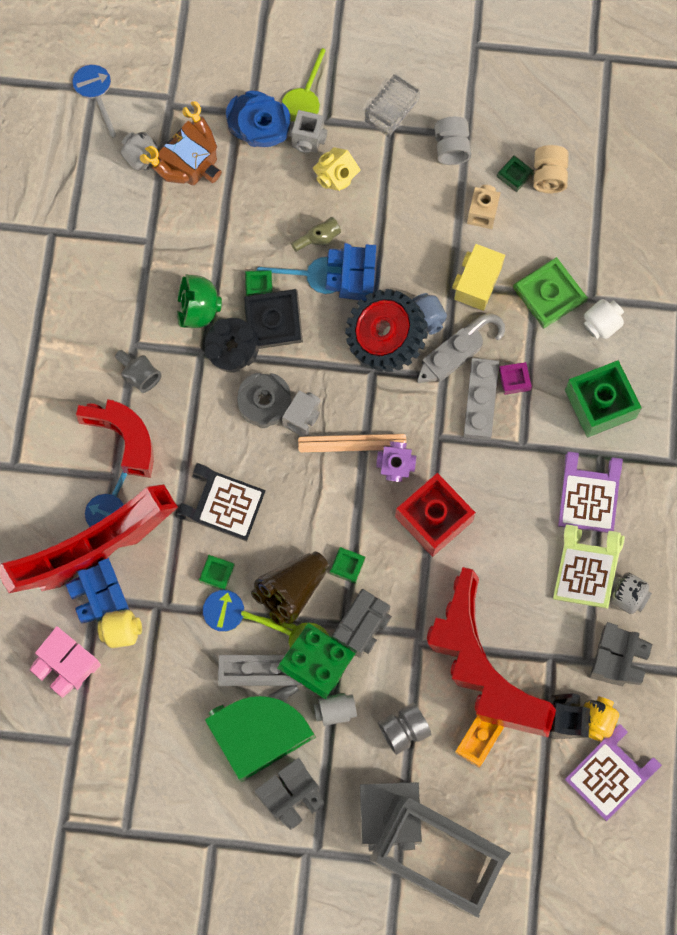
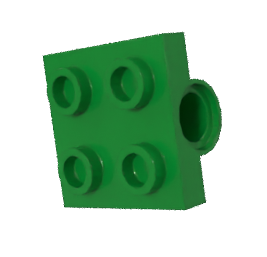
[277,623,356,700]

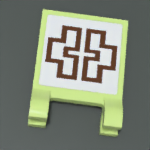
[553,524,625,609]

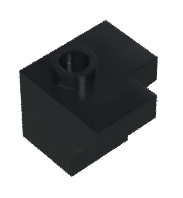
[549,693,590,739]

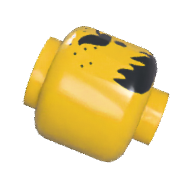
[583,696,619,741]

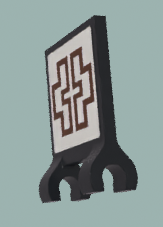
[176,463,266,542]

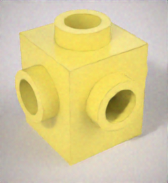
[313,147,361,191]

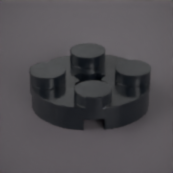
[205,318,260,373]

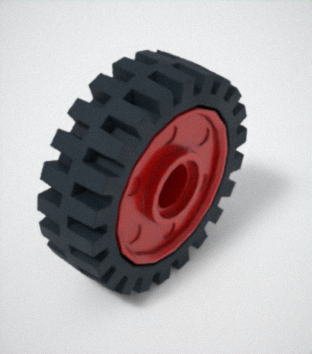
[345,289,428,372]

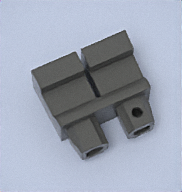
[589,622,653,687]
[255,757,324,830]

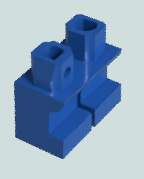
[325,243,376,301]
[66,558,130,624]

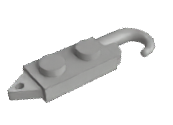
[417,313,505,383]

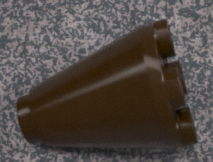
[251,551,329,625]

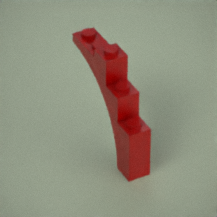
[0,484,178,593]
[427,567,556,737]

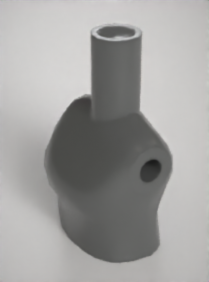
[115,350,162,393]

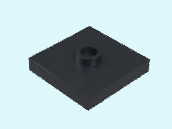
[244,289,303,349]

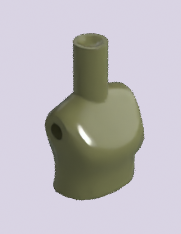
[291,217,341,252]

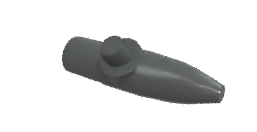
[267,686,299,704]

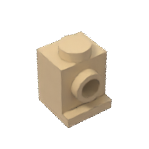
[467,185,501,229]

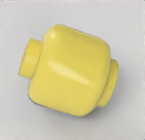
[98,609,142,648]

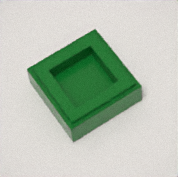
[245,270,272,296]
[330,547,366,584]
[199,555,235,590]

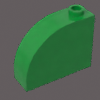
[205,696,316,782]

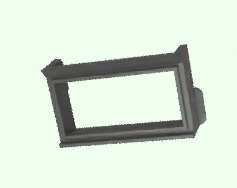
[369,795,511,918]

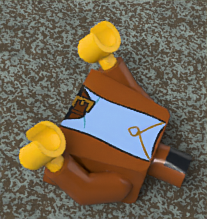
[140,101,222,185]

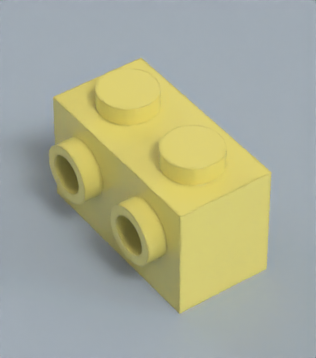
[452,244,505,311]

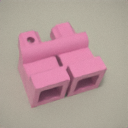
[30,626,101,698]

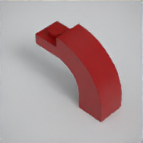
[76,399,154,478]

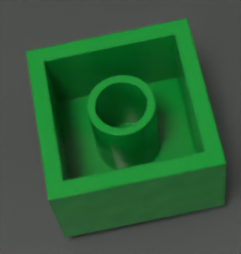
[565,360,642,438]

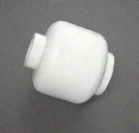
[583,299,624,339]

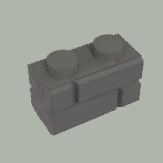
[332,589,392,658]

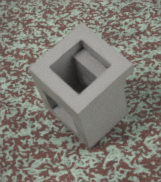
[282,390,321,436]

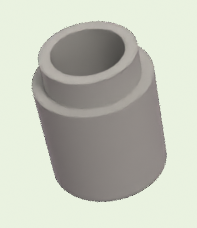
[314,693,357,726]

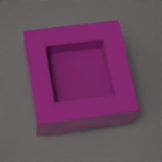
[499,362,532,395]

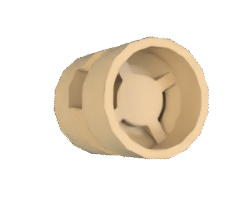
[533,145,569,194]

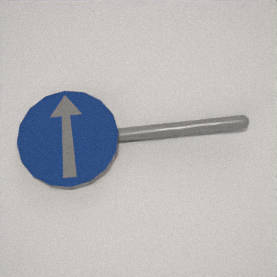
[72,65,116,138]

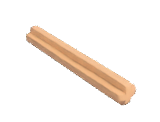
[298,433,406,453]

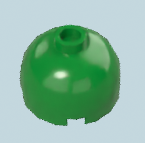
[177,274,222,328]

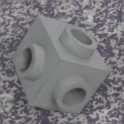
[288,110,328,153]

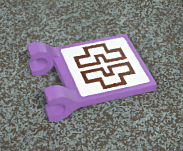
[558,452,623,533]
[565,724,662,821]

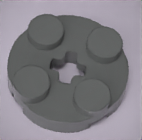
[237,373,292,428]

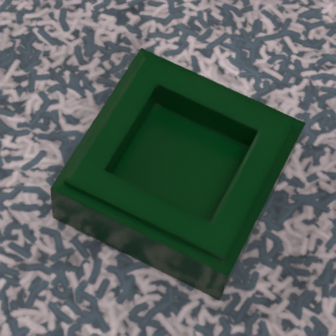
[497,155,534,192]

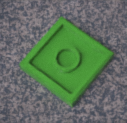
[513,257,588,329]

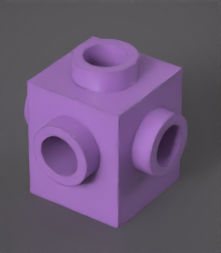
[376,441,416,482]

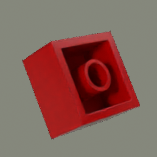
[395,472,476,557]

